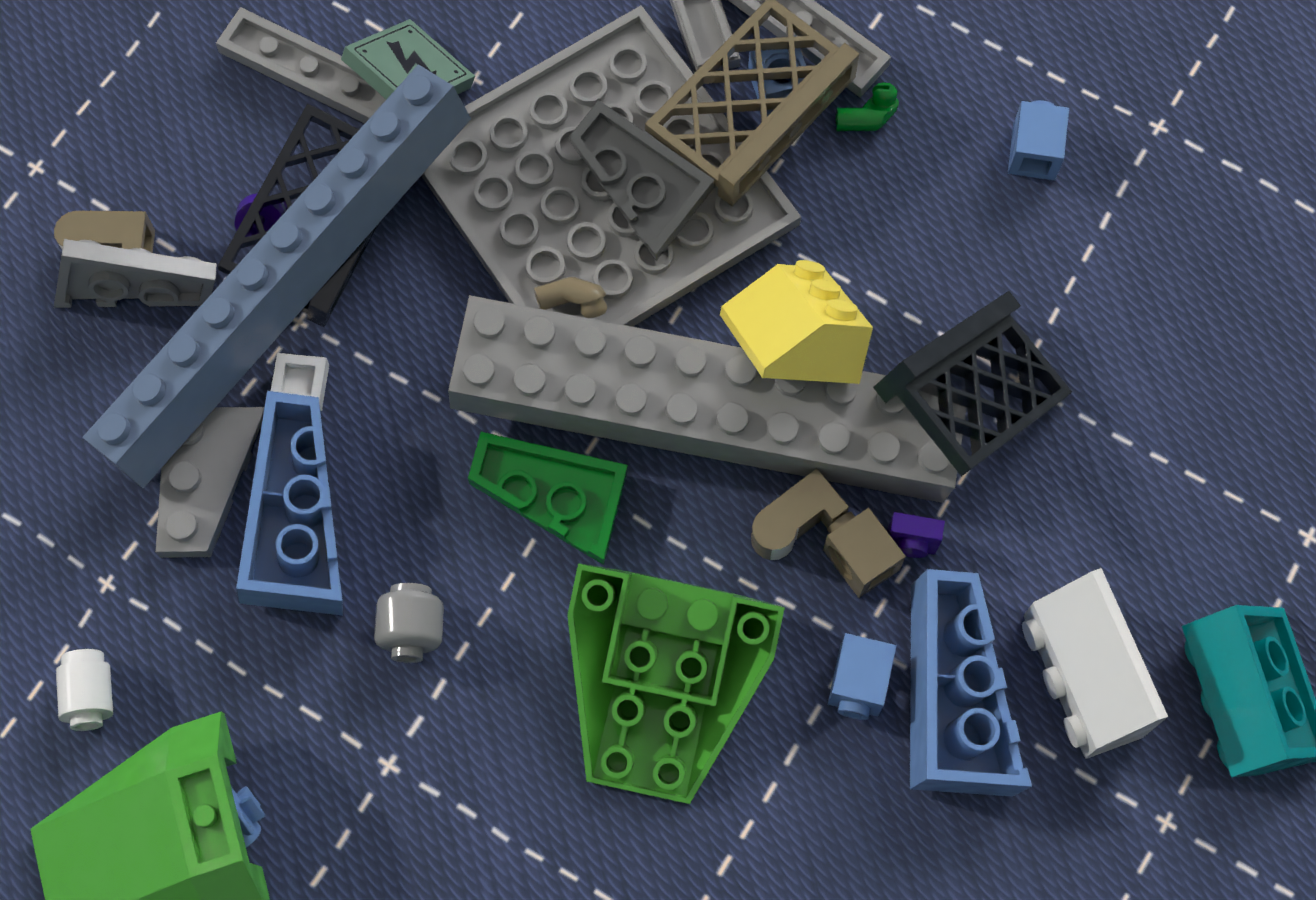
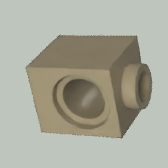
[823,508,906,598]

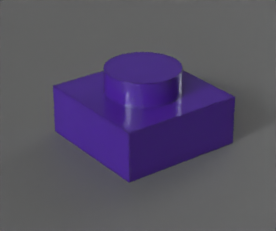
[887,512,945,558]

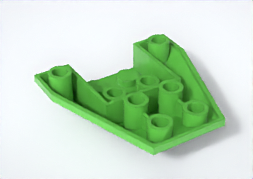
[567,564,785,804]
[30,711,270,900]

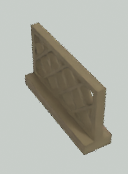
[645,0,860,207]

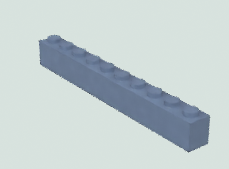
[82,64,471,488]

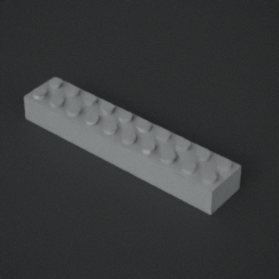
[448,295,967,503]

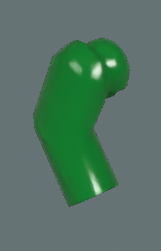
[835,82,899,131]

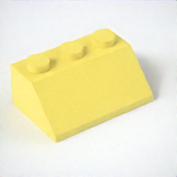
[720,260,873,384]

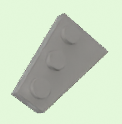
[54,239,217,308]
[155,407,265,558]

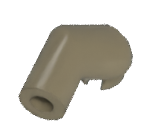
[534,277,607,318]

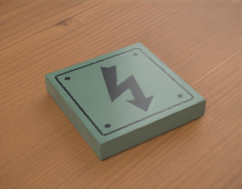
[341,19,475,100]

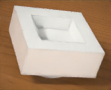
[271,353,329,411]

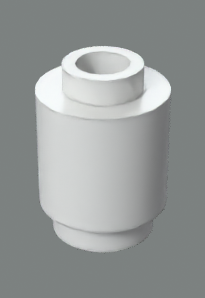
[56,649,113,731]

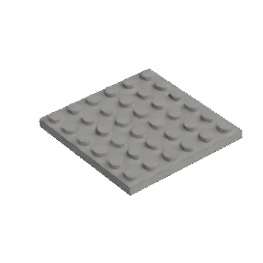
[421,5,801,327]

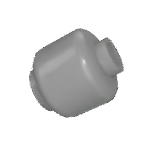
[374,583,444,663]

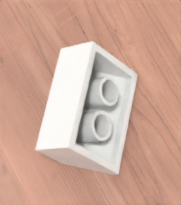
[1022,568,1168,759]

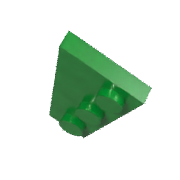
[468,432,628,565]

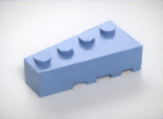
[236,391,343,616]
[910,569,1032,797]

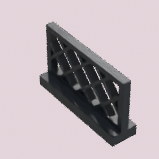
[218,103,380,327]
[873,291,1072,477]

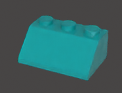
[1182,605,1316,777]

